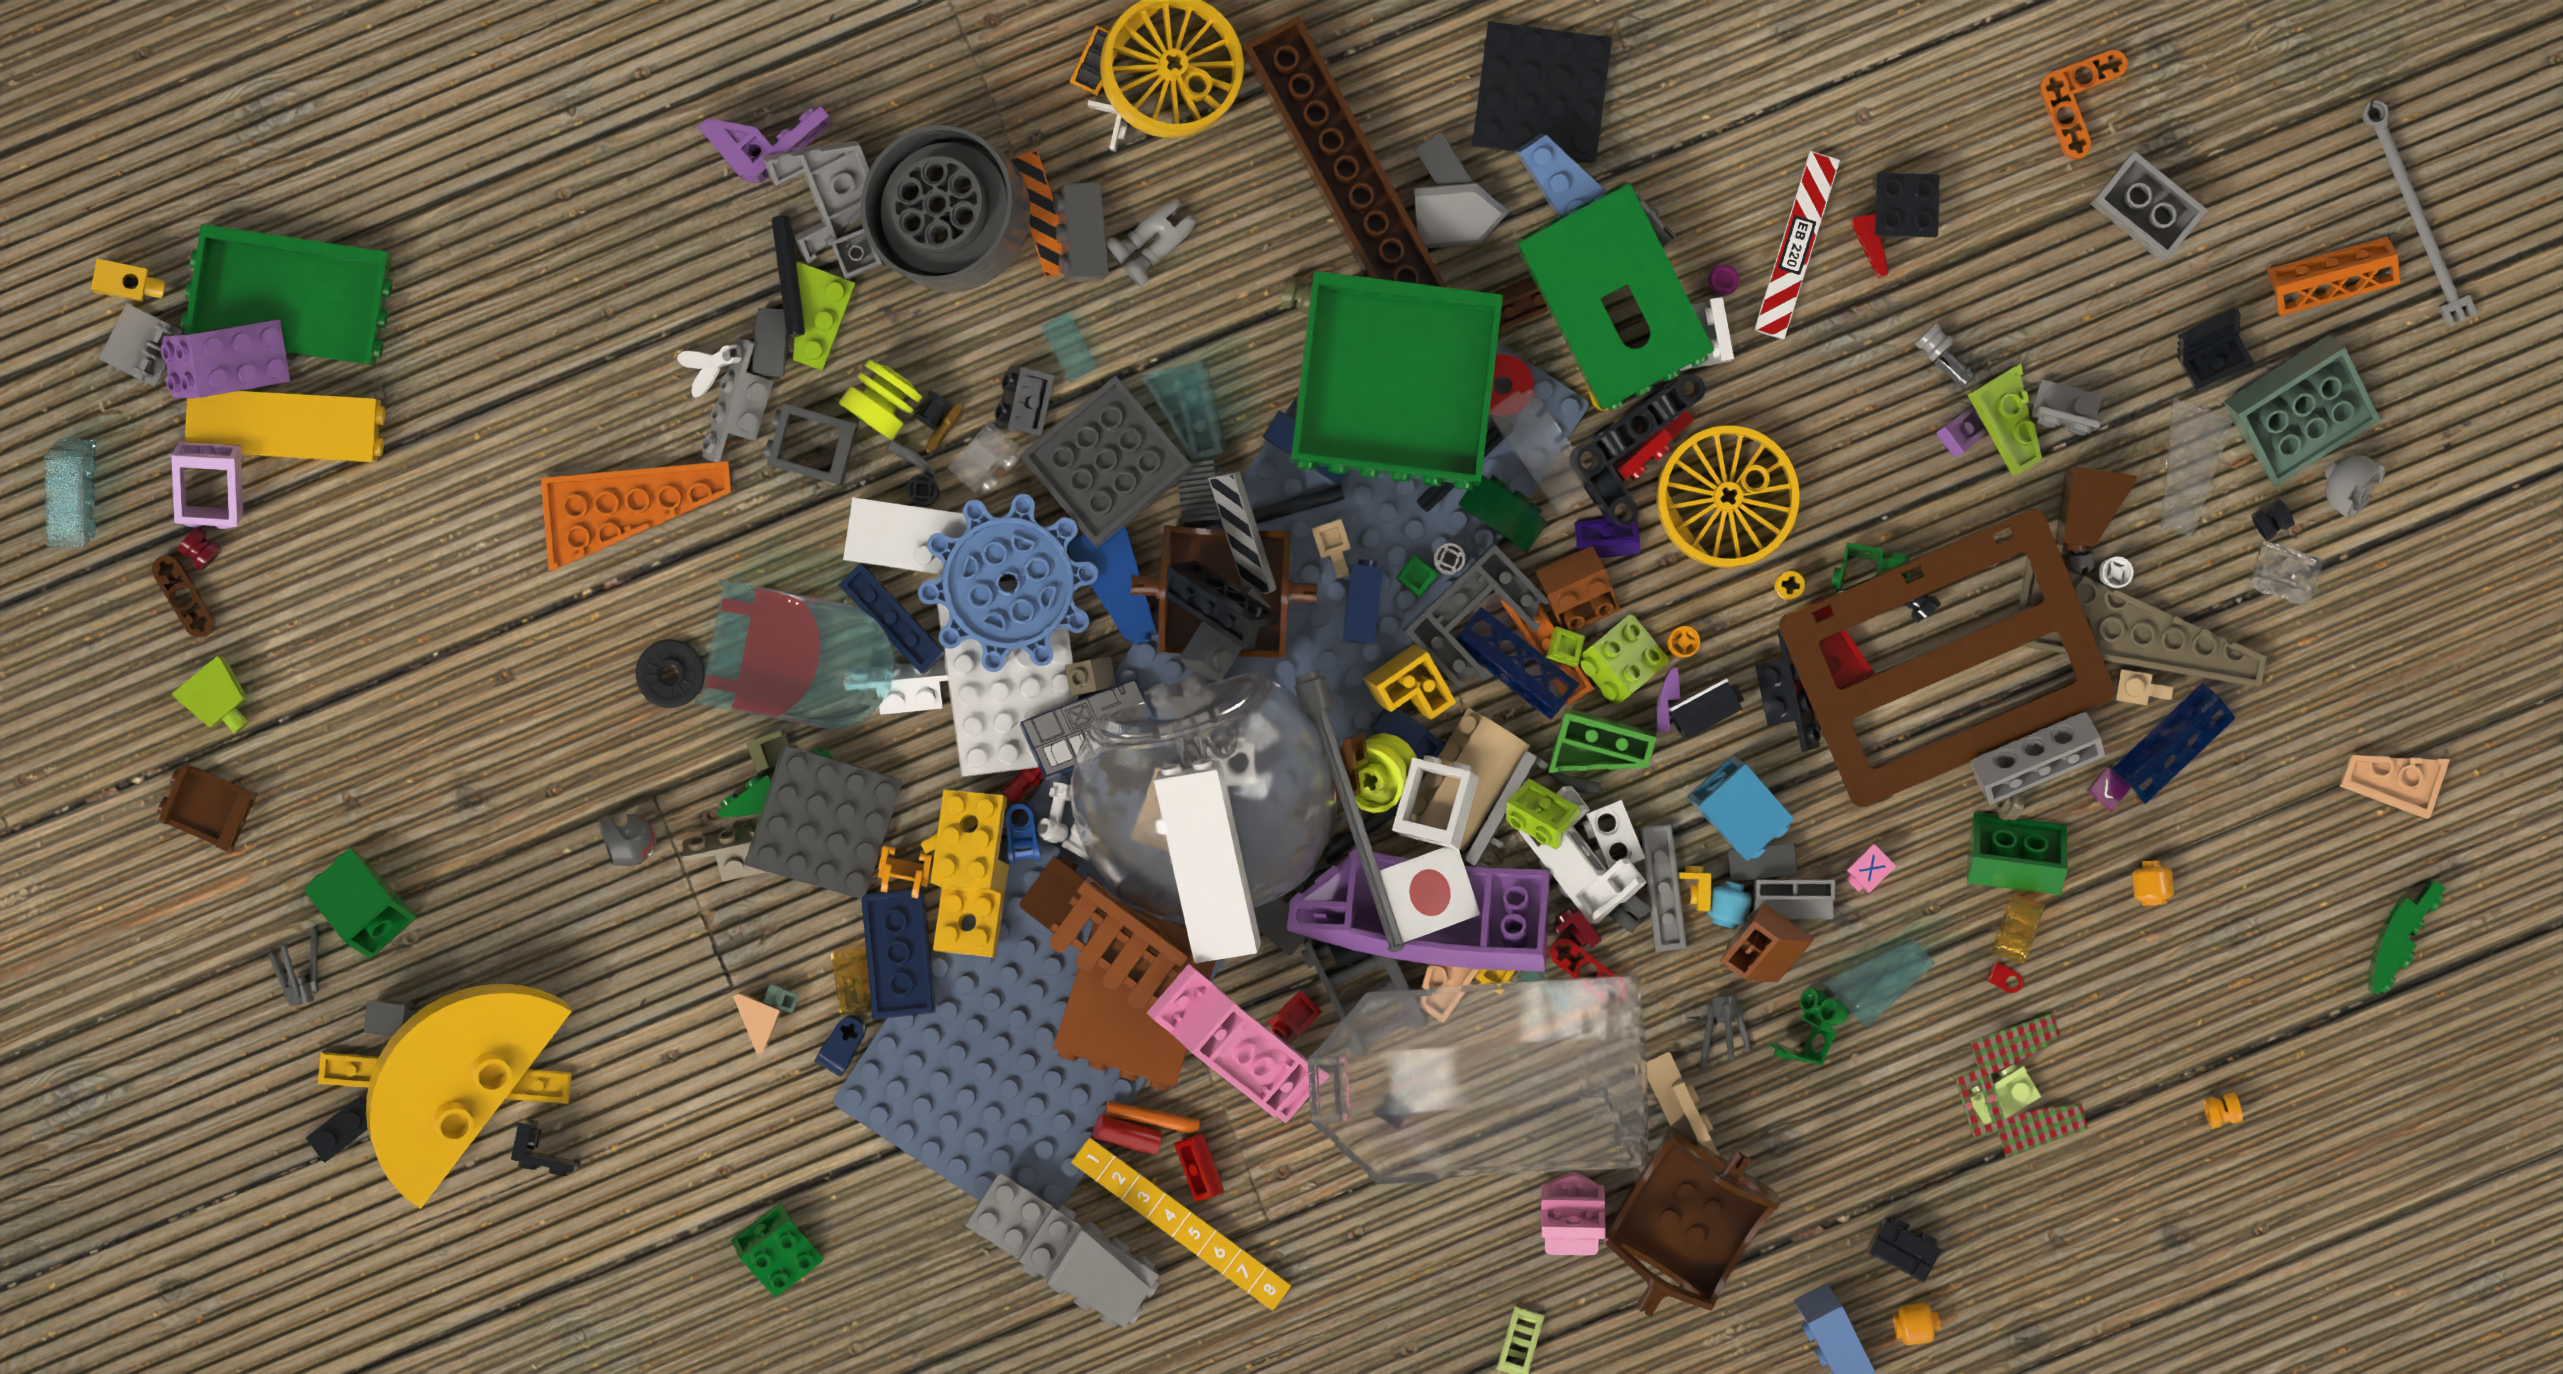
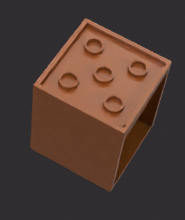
[1053,907,1216,1091]

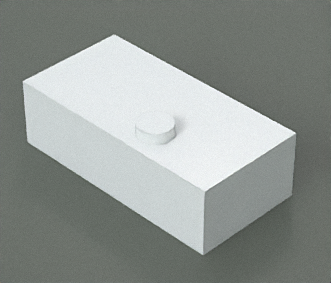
[843,497,967,575]

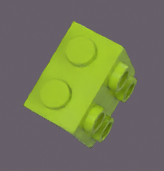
[1579,615,1669,707]

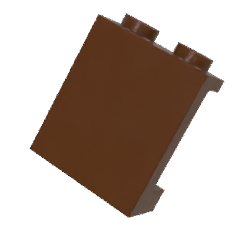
[157,764,257,852]

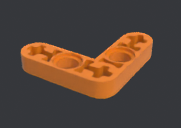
[2039,50,2128,160]

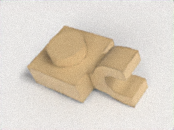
[1311,519,1351,578]
[2115,669,2174,706]

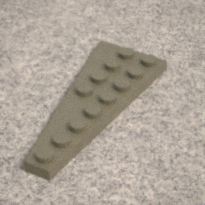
[2018,557,2267,688]

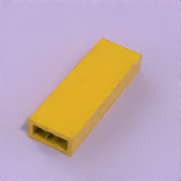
[184,391,385,463]

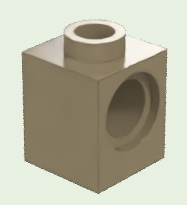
[1065,657,1117,696]

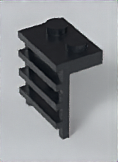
[2177,308,2254,394]

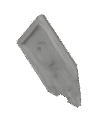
[1414,182,1510,249]

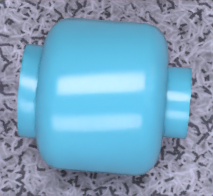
[1707,881,1752,929]

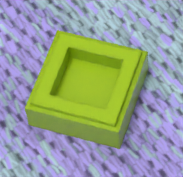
[1546,626,1585,667]

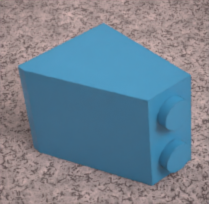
[1686,755,1794,861]

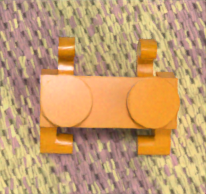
[878,846,933,899]

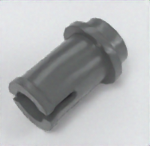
[1934,349,1975,388]

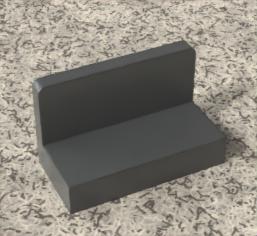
[1253,887,1313,955]

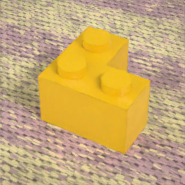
[1363,644,1457,720]

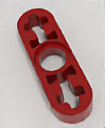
[1549,938,1627,1006]

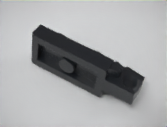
[306,1096,368,1163]

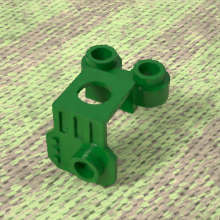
[1831,543,1911,592]
[1768,988,1848,1066]

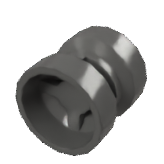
[1608,895,1651,933]

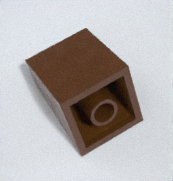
[2055,467,2137,554]

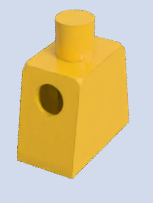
[91,258,166,302]

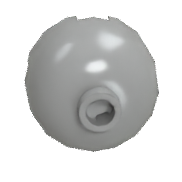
[2325,455,2385,518]

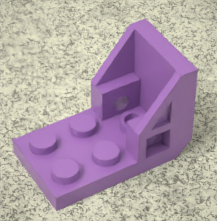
[698,106,833,183]

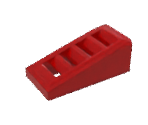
[1850,214,1889,279]

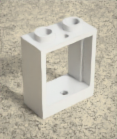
[1392,755,1480,850]

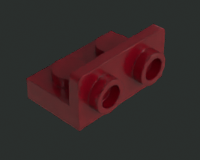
[1554,906,1602,948]

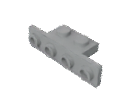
[702,338,773,462]

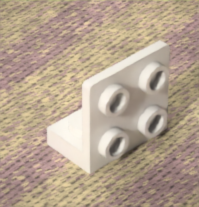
[1680,297,1734,371]

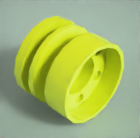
[838,359,923,441]

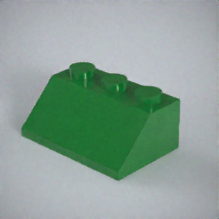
[1967,813,2068,895]

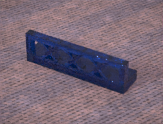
[1455,607,1579,720]
[2112,683,2235,804]

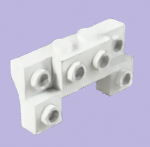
[1518,786,1647,924]

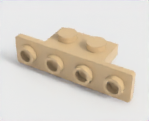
[1642,1052,1720,1156]

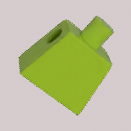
[172,656,249,734]

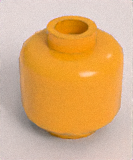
[2132,860,2174,906]
[1893,1302,1940,1345]

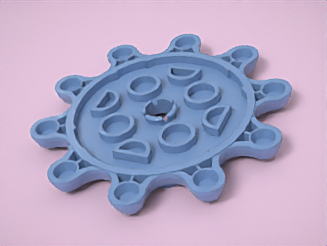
[918,494,1098,672]

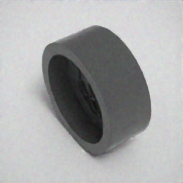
[861,125,1030,292]

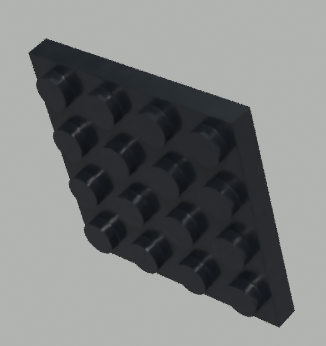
[1472,21,1612,163]

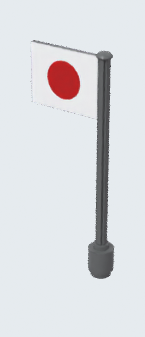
[1294,670,1480,952]

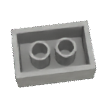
[2090,151,2208,263]

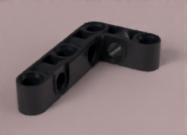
[1569,375,1706,526]

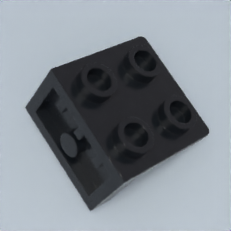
[1872,173,1940,238]
[511,1119,581,1176]

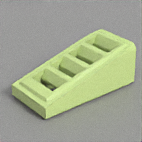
[1496,1306,1545,1374]

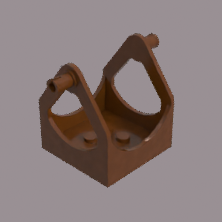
[1131,525,1318,659]
[1604,1126,1780,1317]

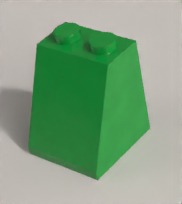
[304,848,417,959]

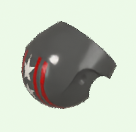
[598,814,656,866]

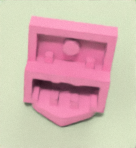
[1541,1171,1605,1255]

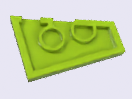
[793,261,856,371]
[1967,363,2042,476]

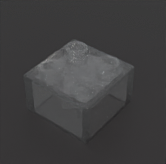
[947,421,1021,496]

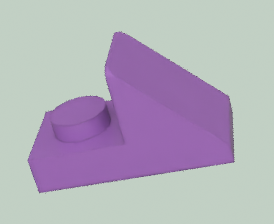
[1937,404,1988,458]

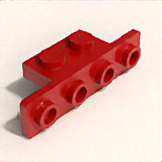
[1611,411,1693,482]

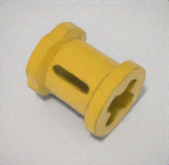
[1774,571,1805,600]

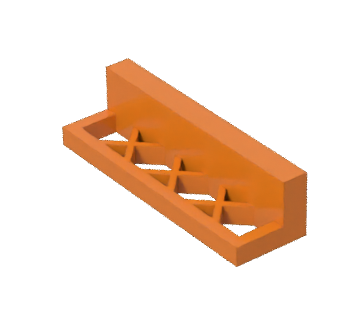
[2267,237,2400,316]

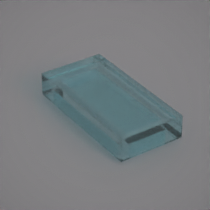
[1041,312,1098,383]

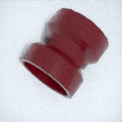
[177,527,222,571]

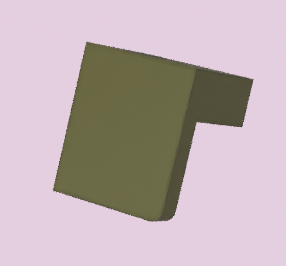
[746,729,790,772]

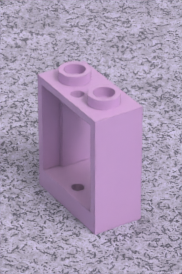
[171,442,243,529]

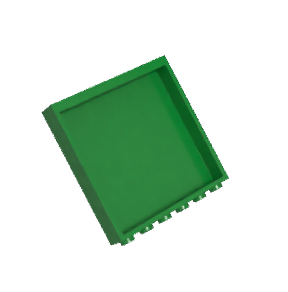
[1290,271,1503,490]

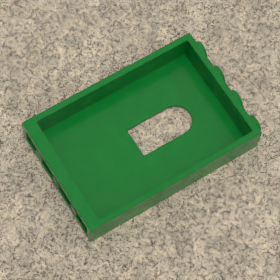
[1514,181,1714,411]

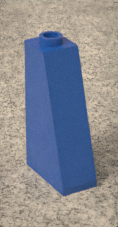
[1067,526,1157,645]

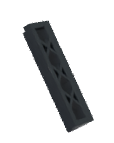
[1166,560,1279,650]

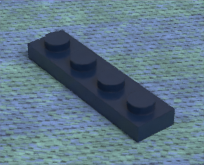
[838,563,945,674]

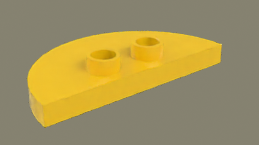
[366,984,572,1209]

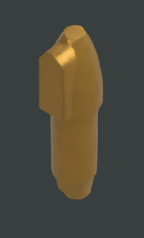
[925,402,963,453]

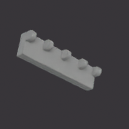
[1464,751,1549,868]

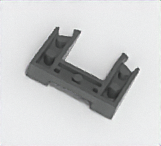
[1402,544,1549,688]

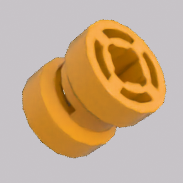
[1667,626,1701,658]
[2203,1091,2243,1129]

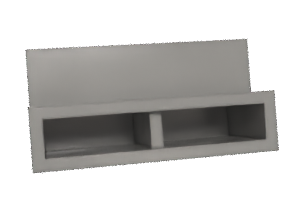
[1753,879,1835,919]

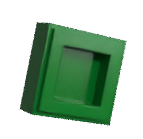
[1395,554,1439,598]

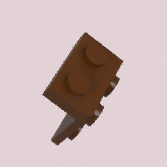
[1019,854,1103,933]

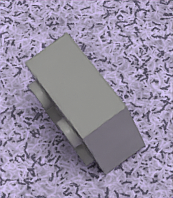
[831,229,883,280]

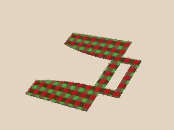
[1955,1013,2088,1158]

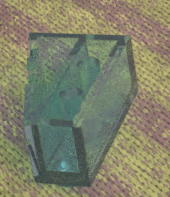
[1140,361,1229,460]
[45,439,96,548]
[1820,939,1935,1028]

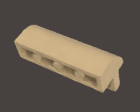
[1411,707,1530,852]

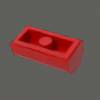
[1091,1114,1162,1155]
[1174,1132,1225,1202]

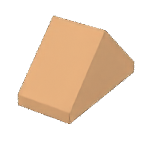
[733,993,782,1054]

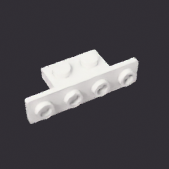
[845,660,948,715]

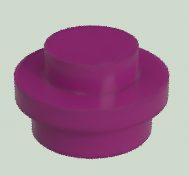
[1708,264,1739,296]

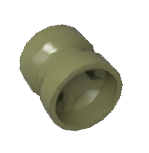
[1280,276,1312,314]

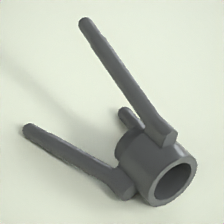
[268,927,318,1006]
[1700,996,1752,1070]

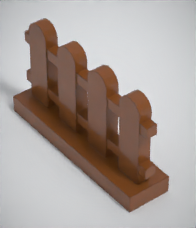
[1050,876,1192,1009]

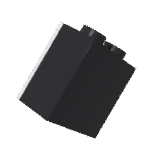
[1668,678,1744,739]

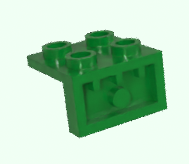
[731,1202,824,1297]

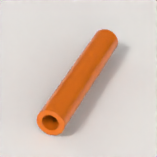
[1105,1100,1200,1134]

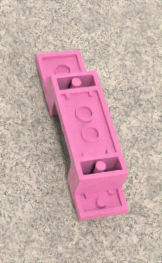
[1147,964,1327,1123]

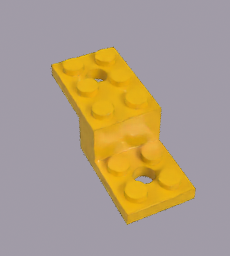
[930,789,1009,958]

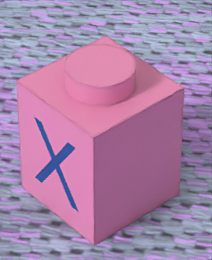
[1844,843,1896,893]

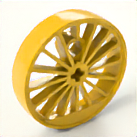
[1100,0,1244,138]
[1656,425,1800,568]

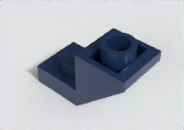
[1370,708,1445,760]

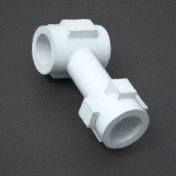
[1037,782,1072,843]

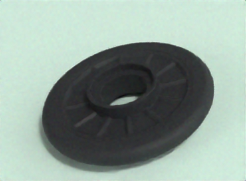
[636,639,705,708]

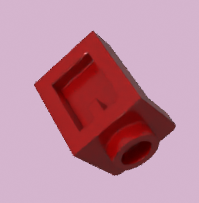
[1268,990,1322,1044]

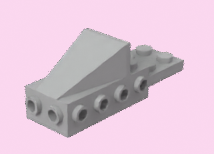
[965,1171,1160,1328]

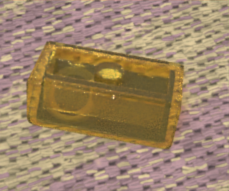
[831,948,872,1015]

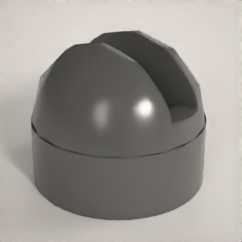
[2069,550,2095,574]

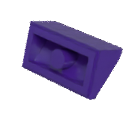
[1574,517,1640,558]

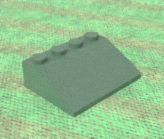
[2223,335,2381,487]

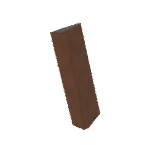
[1493,276,1549,331]

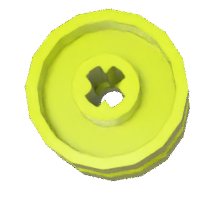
[1355,733,1417,813]

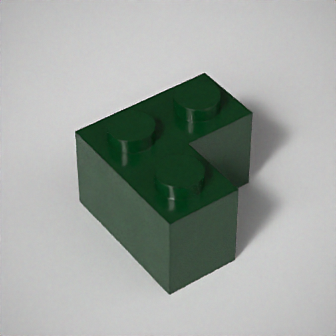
[1458,475,1548,553]

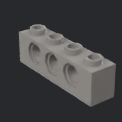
[1970,711,2105,805]

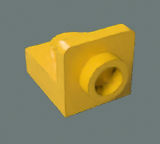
[1678,866,1711,911]

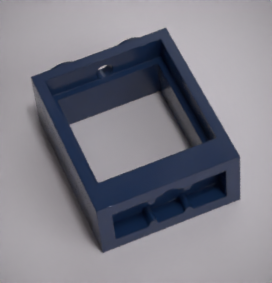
[1343,559,1383,645]

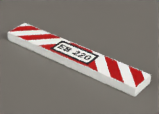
[1754,151,1840,340]

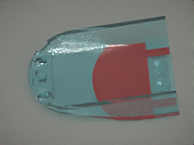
[695,579,895,728]

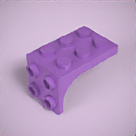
[161,320,290,398]

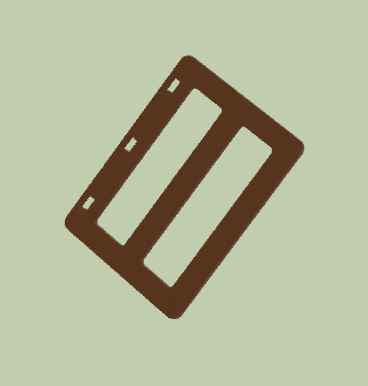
[1779,508,2114,807]

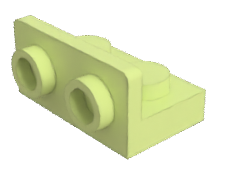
[1969,1064,2041,1125]

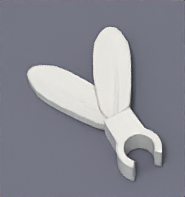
[677,344,742,398]

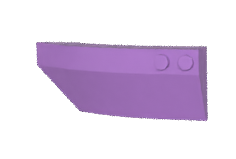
[1287,847,1550,972]

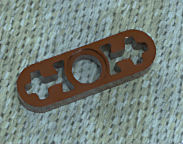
[152,555,215,638]

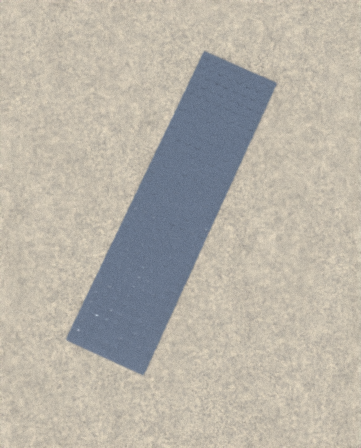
[833,342,1589,1207]

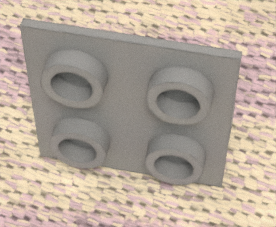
[99,303,183,386]

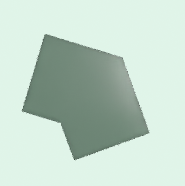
[763,983,799,1013]

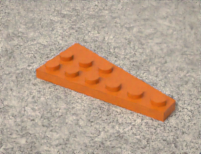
[541,461,732,572]

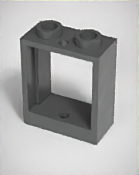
[764,404,859,486]

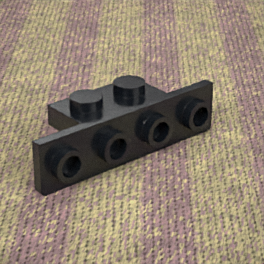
[1755,628,1821,752]

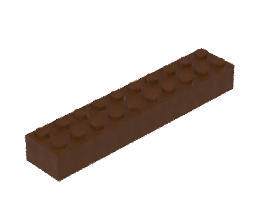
[1243,16,1448,288]

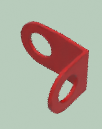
[1985,961,2023,993]

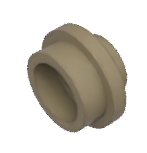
[1997,793,2025,821]

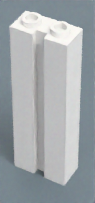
[1154,759,1261,963]

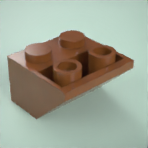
[1535,546,1621,632]
[1720,902,1813,983]

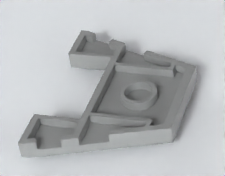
[762,141,870,263]

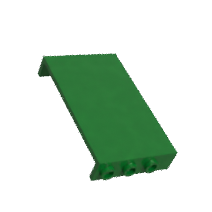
[181,224,393,366]

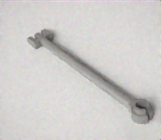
[2362,101,2477,327]

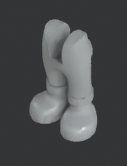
[1106,198,1197,287]

